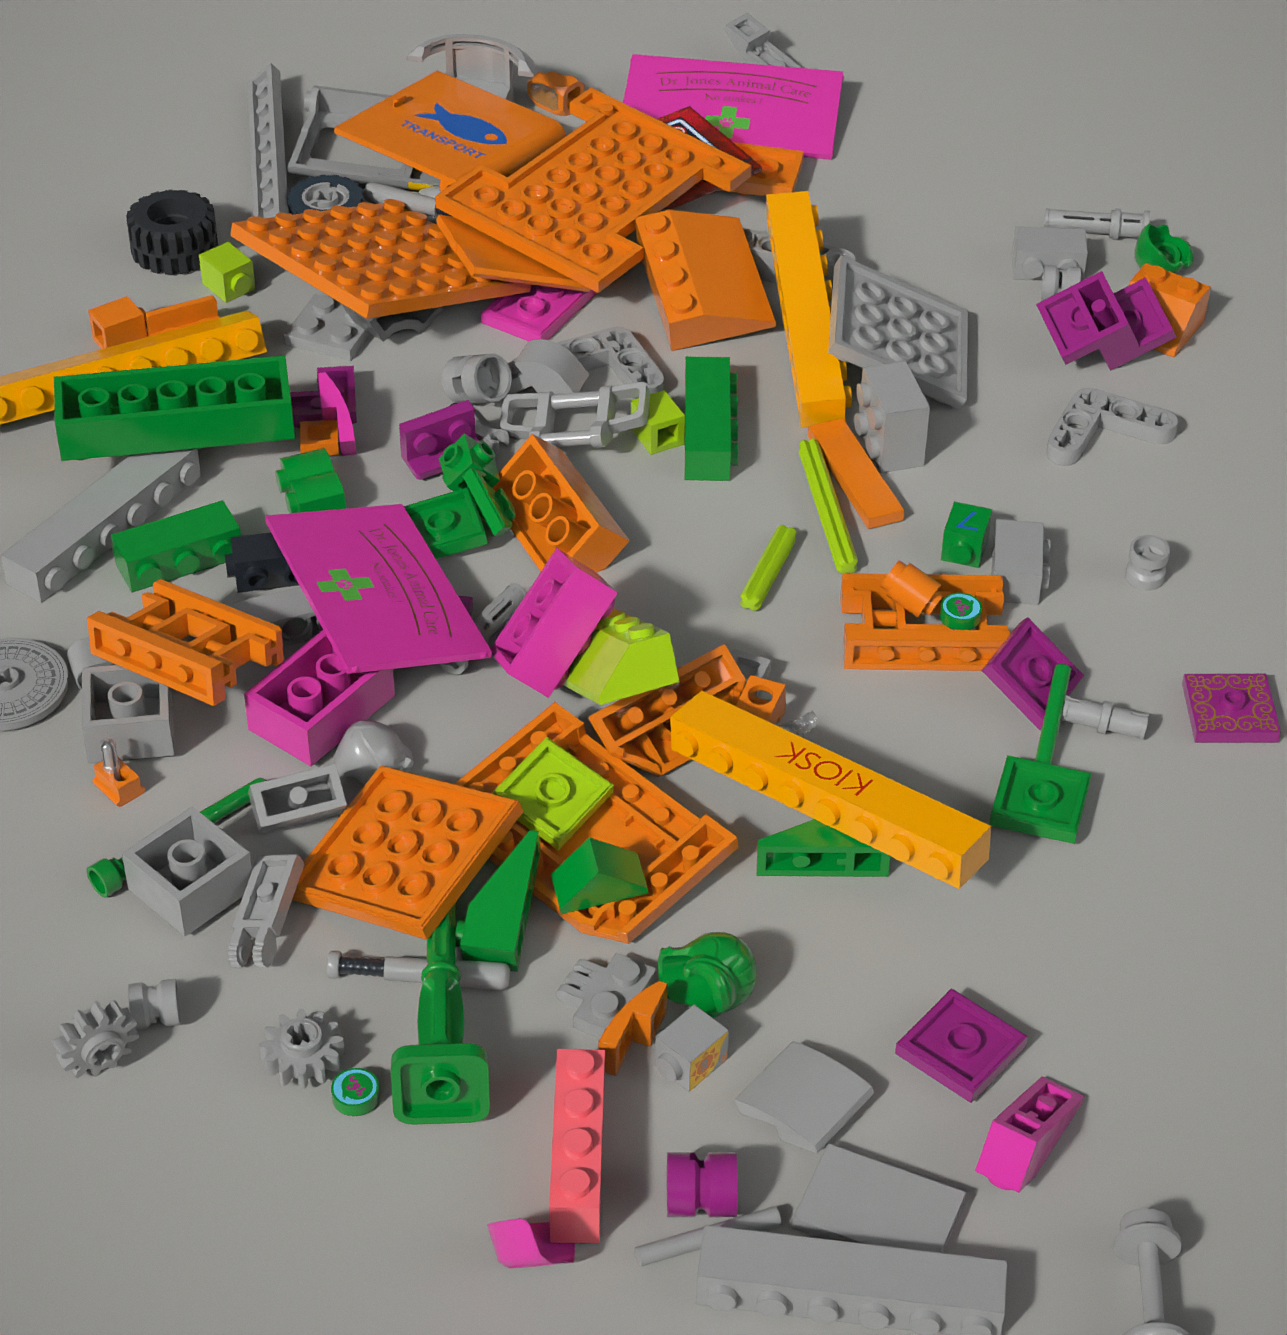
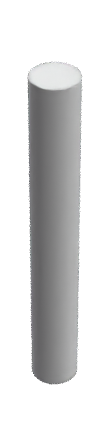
[635,1206,781,1267]

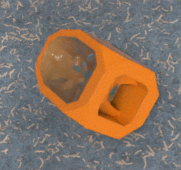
[527,71,584,116]

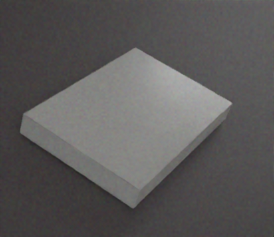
[792,1143,966,1253]

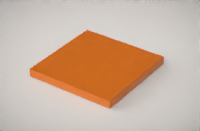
[292,765,523,940]

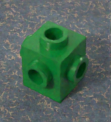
[439,434,501,504]

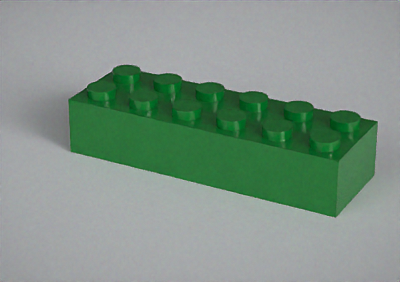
[54,355,295,461]

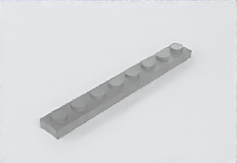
[247,63,289,218]

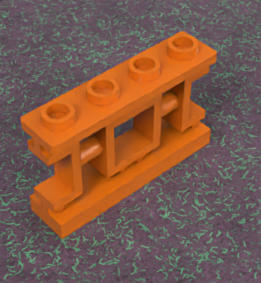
[840,573,1010,671]
[87,579,284,706]

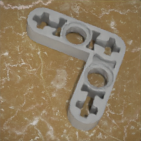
[557,327,664,399]
[1046,388,1178,466]

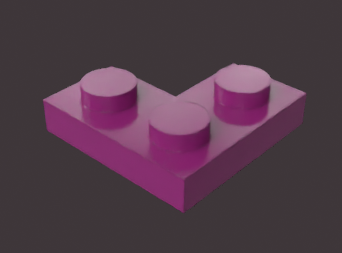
[290,366,357,428]

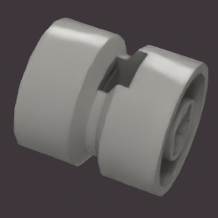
[442,353,512,403]

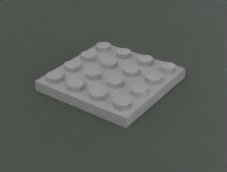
[828,255,968,409]

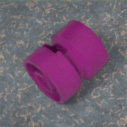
[667,1152,738,1217]

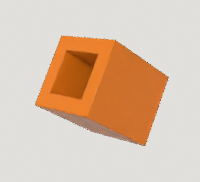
[88,296,147,349]

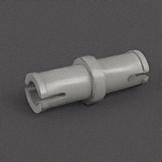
[1061,695,1149,739]

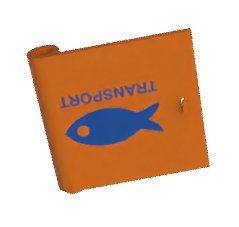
[334,71,566,192]

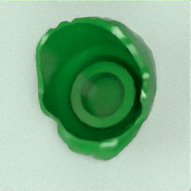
[1135,223,1194,273]

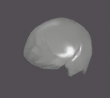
[334,720,414,784]

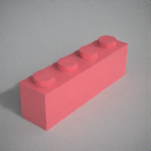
[549,1049,605,1243]

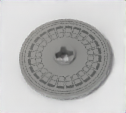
[0,638,69,731]

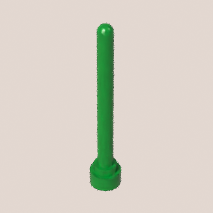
[86,777,267,898]

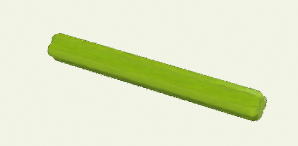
[798,438,858,574]

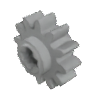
[52,1000,139,1078]
[259,1009,345,1089]

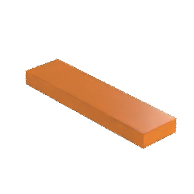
[808,418,904,529]

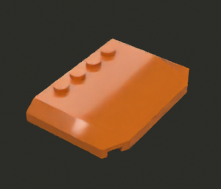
[454,702,739,944]

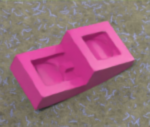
[318,372,357,456]

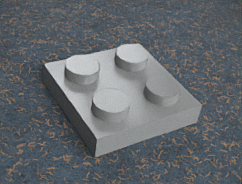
[284,294,371,361]

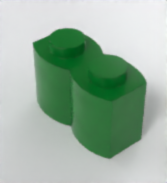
[275,448,346,513]

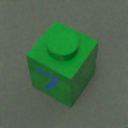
[941,501,992,568]

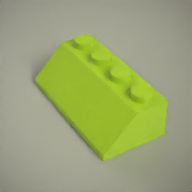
[563,608,680,705]

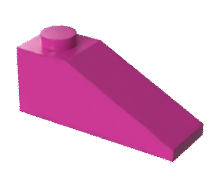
[975,1076,1085,1193]

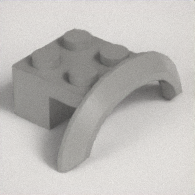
[406,34,536,102]

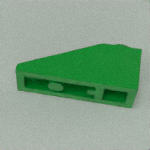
[756,819,890,877]
[455,830,541,972]

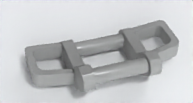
[500,382,650,448]

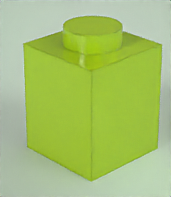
[199,242,256,303]
[631,390,685,455]

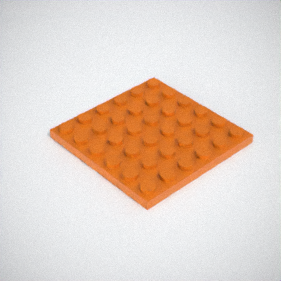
[230,199,531,319]

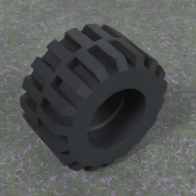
[126,189,218,275]

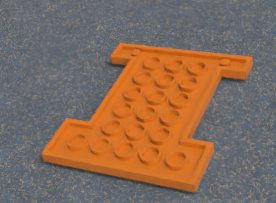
[435,87,752,293]

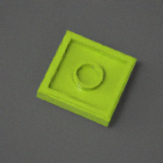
[491,737,614,850]

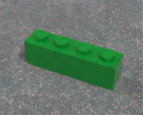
[684,356,738,481]

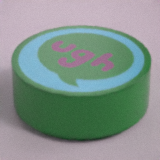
[940,593,982,630]
[331,1068,380,1116]

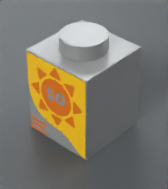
[655,1005,729,1092]

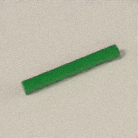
[1035,664,1071,765]

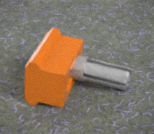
[92,738,145,807]

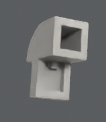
[507,339,589,395]

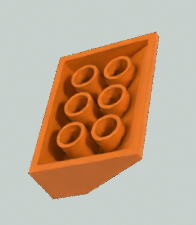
[635,210,776,351]

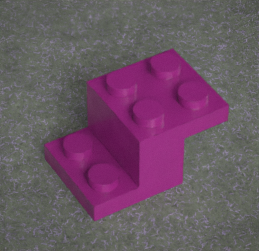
[1036,271,1176,370]

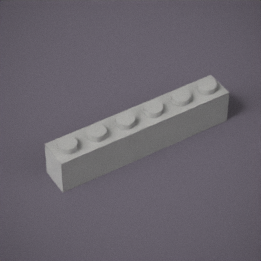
[1,449,201,603]
[696,1225,1007,1335]

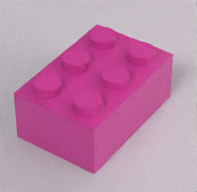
[491,548,618,698]
[244,630,395,767]

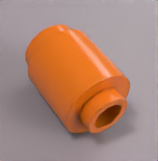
[881,560,943,618]

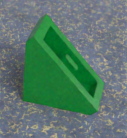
[551,837,648,915]

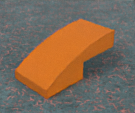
[598,981,668,1076]

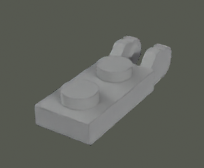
[227,854,305,967]

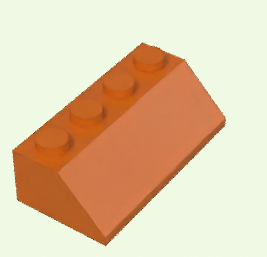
[493,434,630,572]

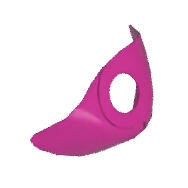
[487,1218,575,1269]

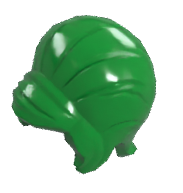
[658,932,757,1019]

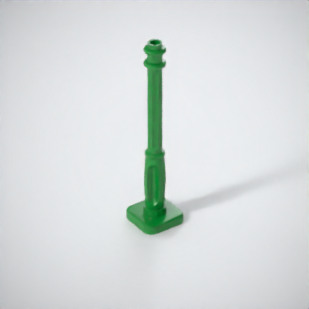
[391,904,490,1125]

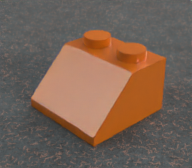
[1128,263,1211,357]

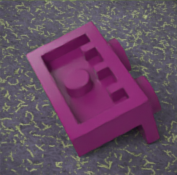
[399,400,479,480]

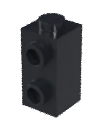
[224,532,299,593]

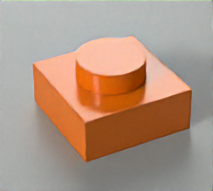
[300,420,339,456]

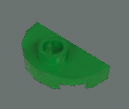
[462,467,516,536]

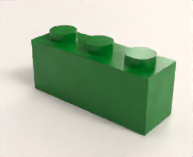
[111,500,241,593]

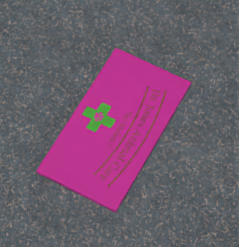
[623,54,844,160]
[266,504,492,674]

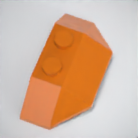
[588,644,746,777]

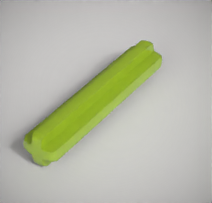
[740,524,797,611]

